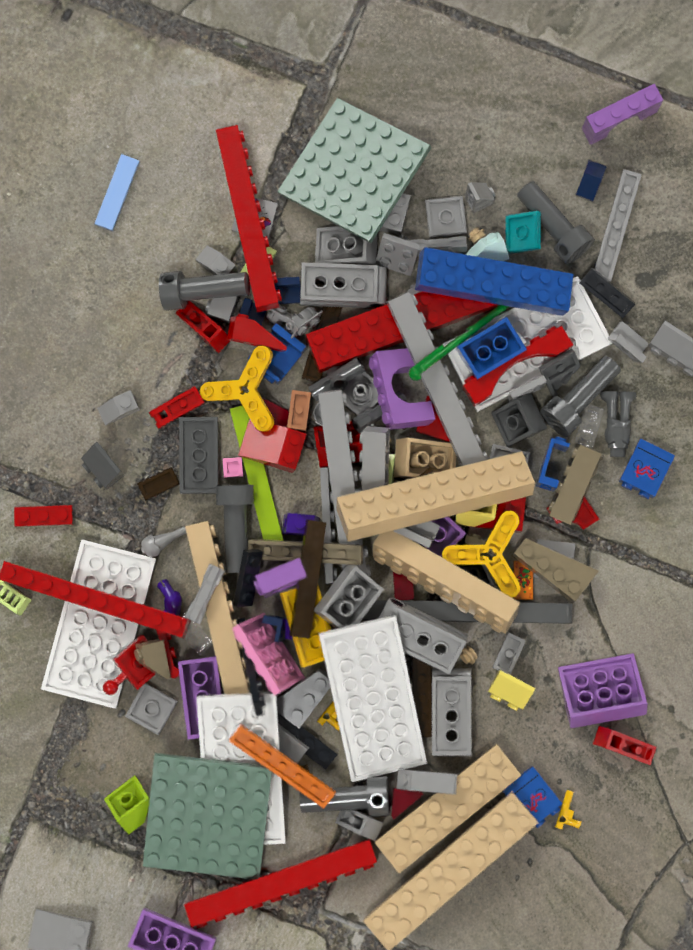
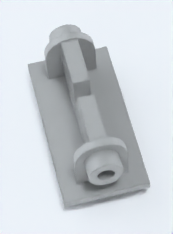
[266,305,299,334]
[286,307,323,339]

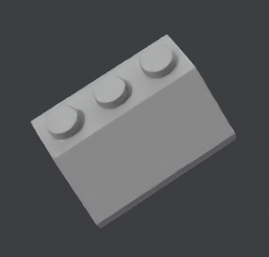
[648,321,693,377]

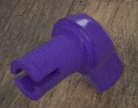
[157,579,182,616]

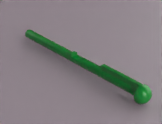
[408,305,509,381]

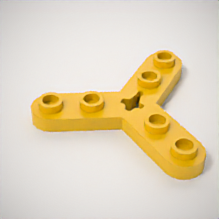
[200,346,274,432]
[442,511,520,598]

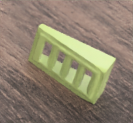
[0,580,31,615]

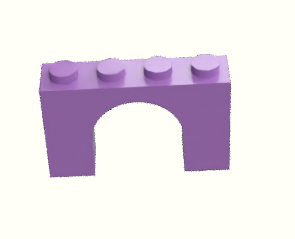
[582,83,663,145]
[369,348,435,430]
[254,558,307,598]

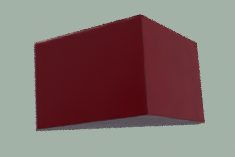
[391,788,424,819]

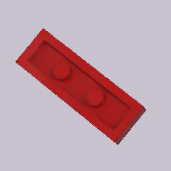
[14,505,73,527]

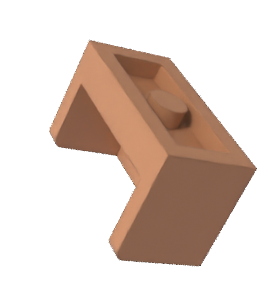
[287,390,311,433]

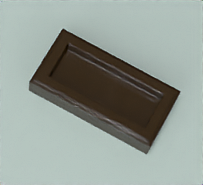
[137,467,180,501]

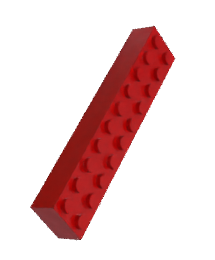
[306,291,497,373]

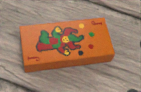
[513,561,533,600]

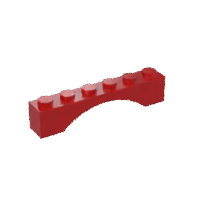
[462,325,573,407]

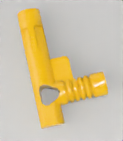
[317,702,340,731]
[555,790,581,829]

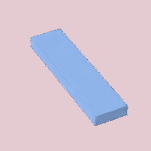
[94,154,139,231]

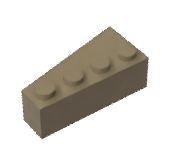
[548,445,604,525]
[511,538,599,603]

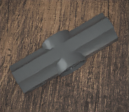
[308,357,366,401]

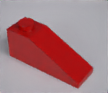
[175,301,230,353]
[227,314,287,352]
[593,726,657,765]

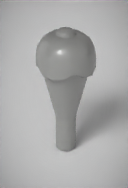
[141,526,187,557]

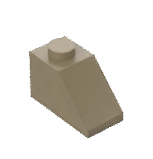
[134,639,170,679]

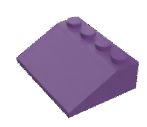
[558,653,647,729]

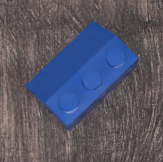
[456,317,527,380]

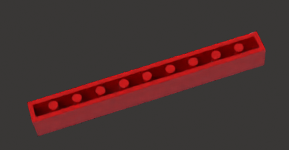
[216,125,282,312]
[0,561,191,639]
[184,839,377,929]

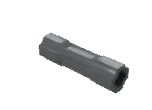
[351,391,407,434]

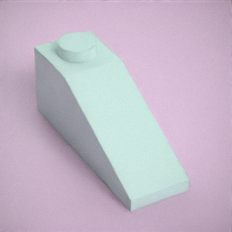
[465,232,510,261]

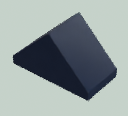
[576,160,606,202]

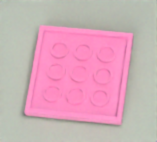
[232,613,305,696]

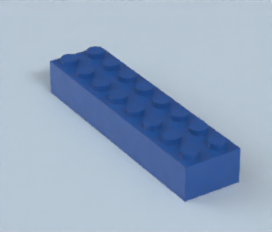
[415,247,573,316]

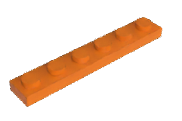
[229,724,336,808]

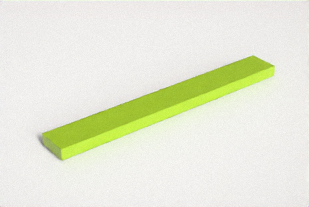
[230,405,283,540]

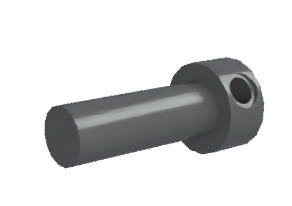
[517,181,595,265]
[159,271,250,311]
[540,356,621,437]
[215,485,254,573]
[300,776,391,817]

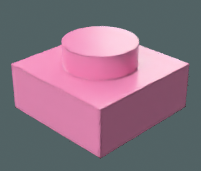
[223,457,243,478]

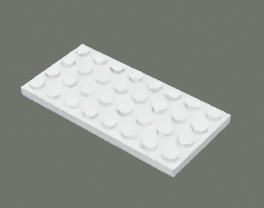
[443,276,613,412]
[41,540,156,709]
[319,615,427,782]
[197,692,285,845]

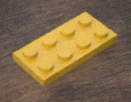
[280,585,331,668]

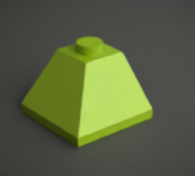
[104,775,150,834]

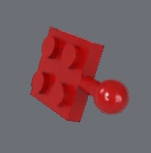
[103,635,155,695]

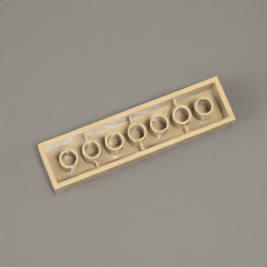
[373,530,520,634]
[374,744,521,873]

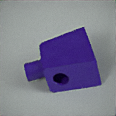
[282,513,320,536]

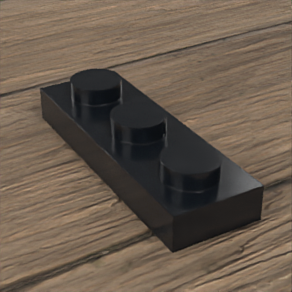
[579,267,635,318]
[233,549,263,607]

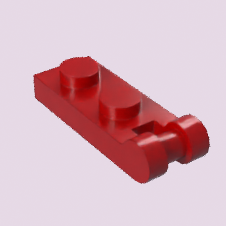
[149,386,205,429]
[157,630,180,679]

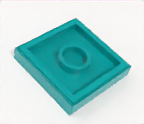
[506,211,541,254]

